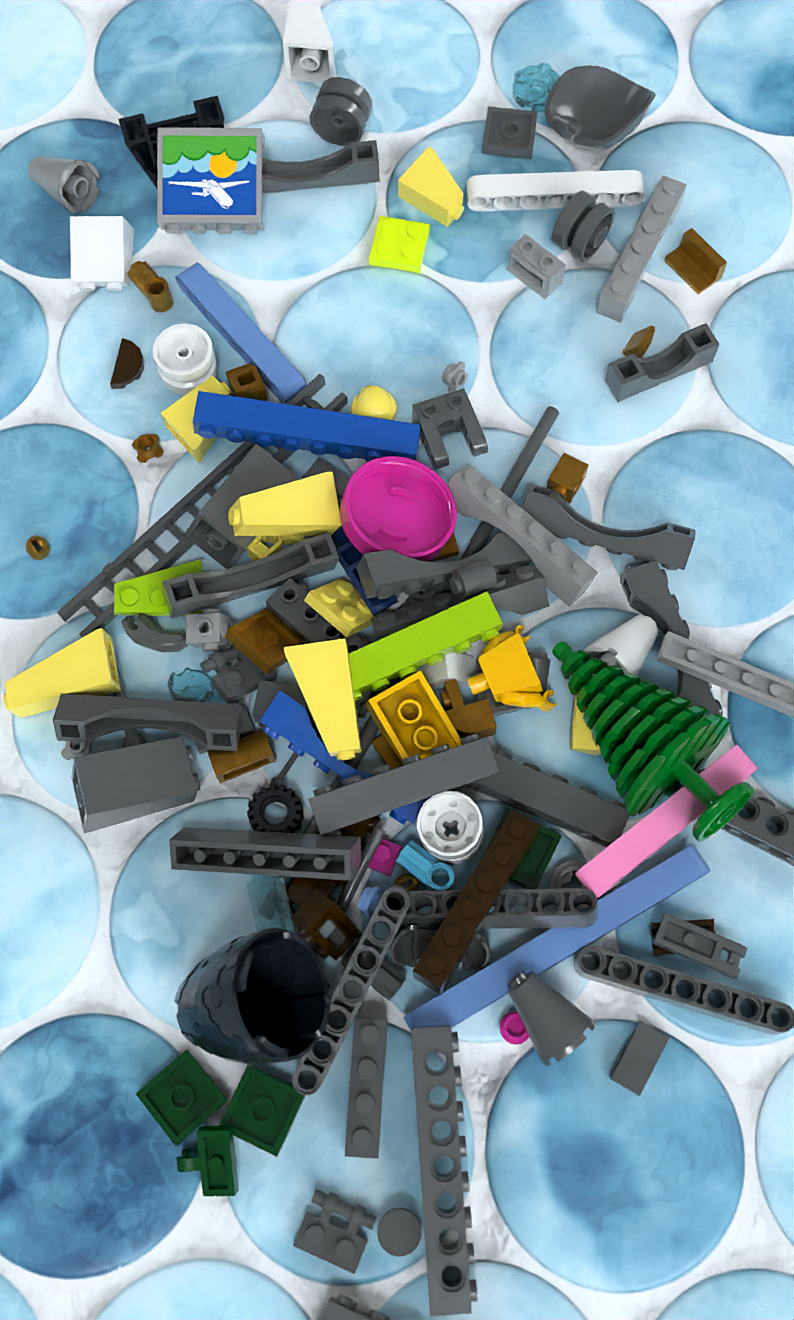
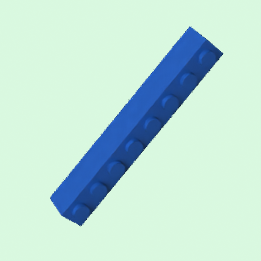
[193,391,421,462]

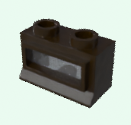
[290,889,363,961]

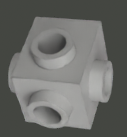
[186,609,233,652]

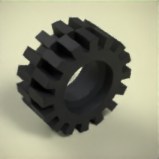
[247,783,304,833]

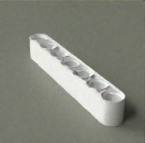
[466,170,645,211]

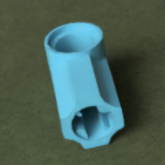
[395,840,454,891]

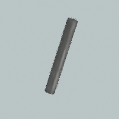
[336,826,386,914]

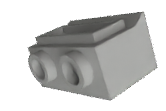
[506,234,566,299]

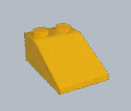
[365,670,462,762]

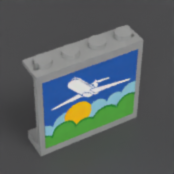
[157,128,265,234]

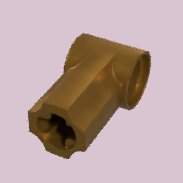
[127,261,174,312]

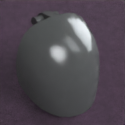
[545,65,656,149]

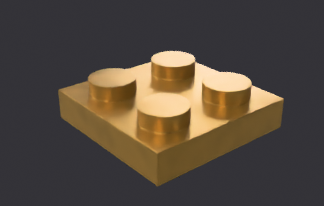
[225,608,307,674]

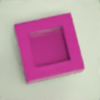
[368,839,402,877]

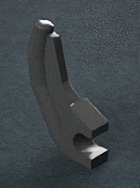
[121,613,189,653]

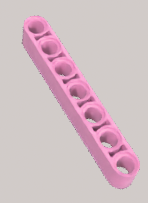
[575,744,758,898]

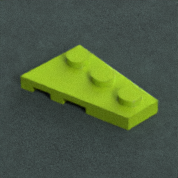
[114,559,202,617]

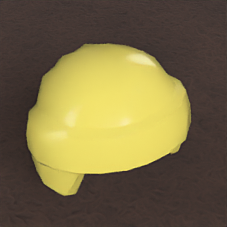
[351,385,398,420]

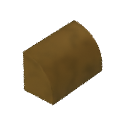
[207,729,276,783]

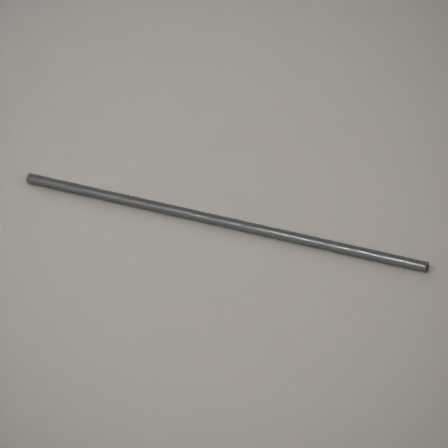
[257,406,559,920]

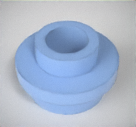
[358,886,383,918]

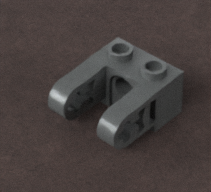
[412,388,488,470]

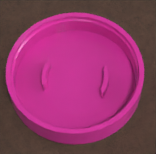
[340,456,457,562]

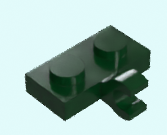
[176,1125,239,1197]

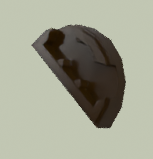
[110,338,144,389]

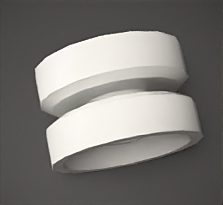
[153,323,218,395]

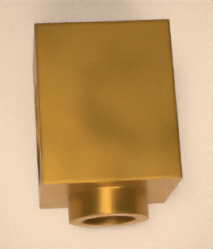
[547,453,589,504]

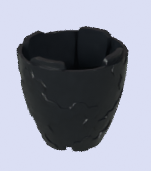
[175,928,331,1064]

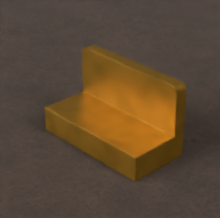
[665,228,727,294]

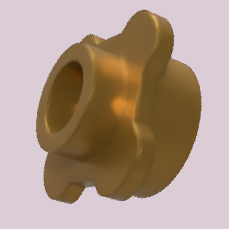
[132,434,163,463]

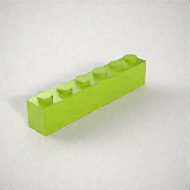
[349,591,503,701]

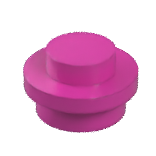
[500,1011,529,1045]

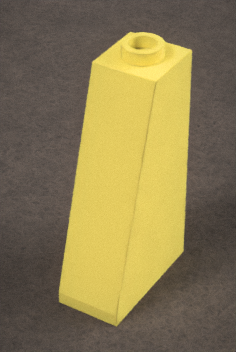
[228,472,342,536]
[3,628,121,718]
[284,639,362,761]

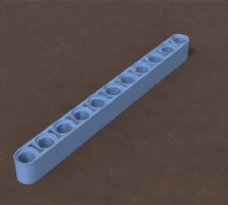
[403,844,711,1030]

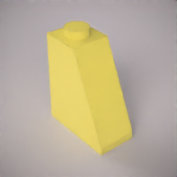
[398,147,464,227]
[161,375,232,463]

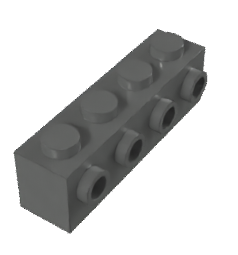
[265,578,371,653]

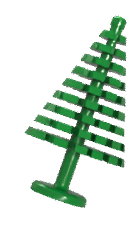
[552,641,755,842]

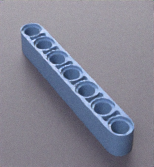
[175,262,306,403]

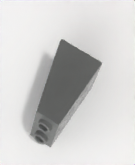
[184,444,300,569]
[71,736,200,833]

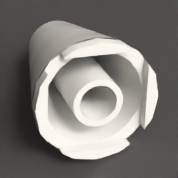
[584,615,658,676]

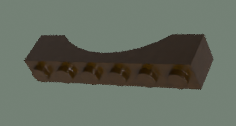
[413,810,540,995]

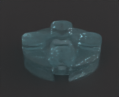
[512,63,560,112]

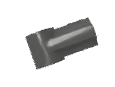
[340,938,406,1001]

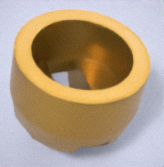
[25,535,50,560]
[394,874,418,891]

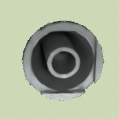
[508,970,595,1066]

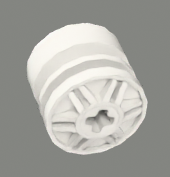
[417,791,484,865]

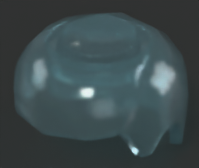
[167,667,215,702]

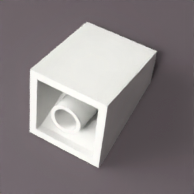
[283,0,336,83]
[70,216,134,291]

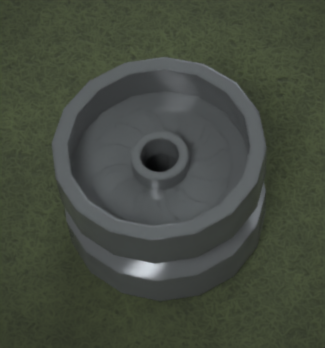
[309,77,372,146]
[551,191,616,262]

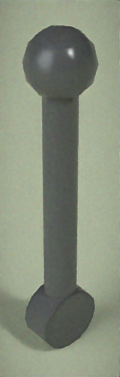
[270,752,299,787]

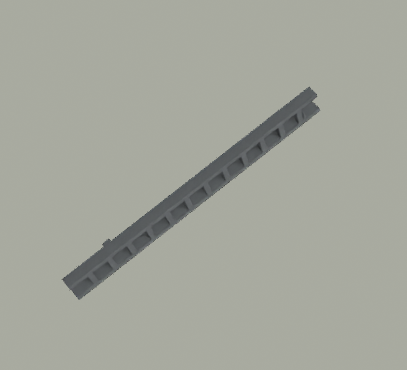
[57,374,348,638]

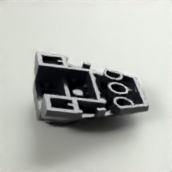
[118,95,225,189]

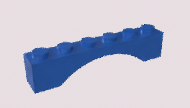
[260,691,431,825]

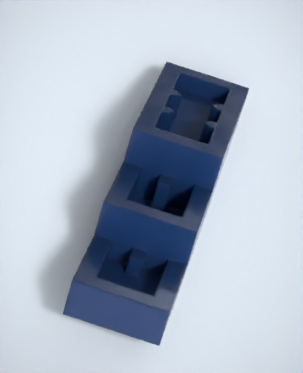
[331,525,399,617]

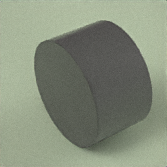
[377,1208,421,1257]

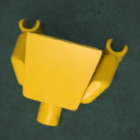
[467,625,557,712]

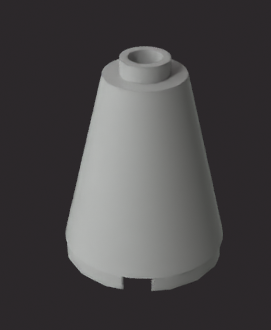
[28,156,100,213]

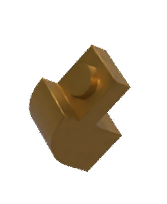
[225,363,268,401]
[440,678,497,739]

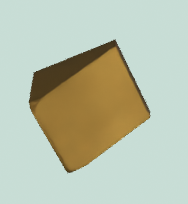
[622,325,655,358]

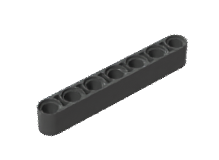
[292,885,412,1096]
[378,888,598,930]
[574,946,794,1035]

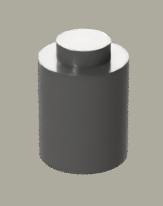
[449,558,497,598]

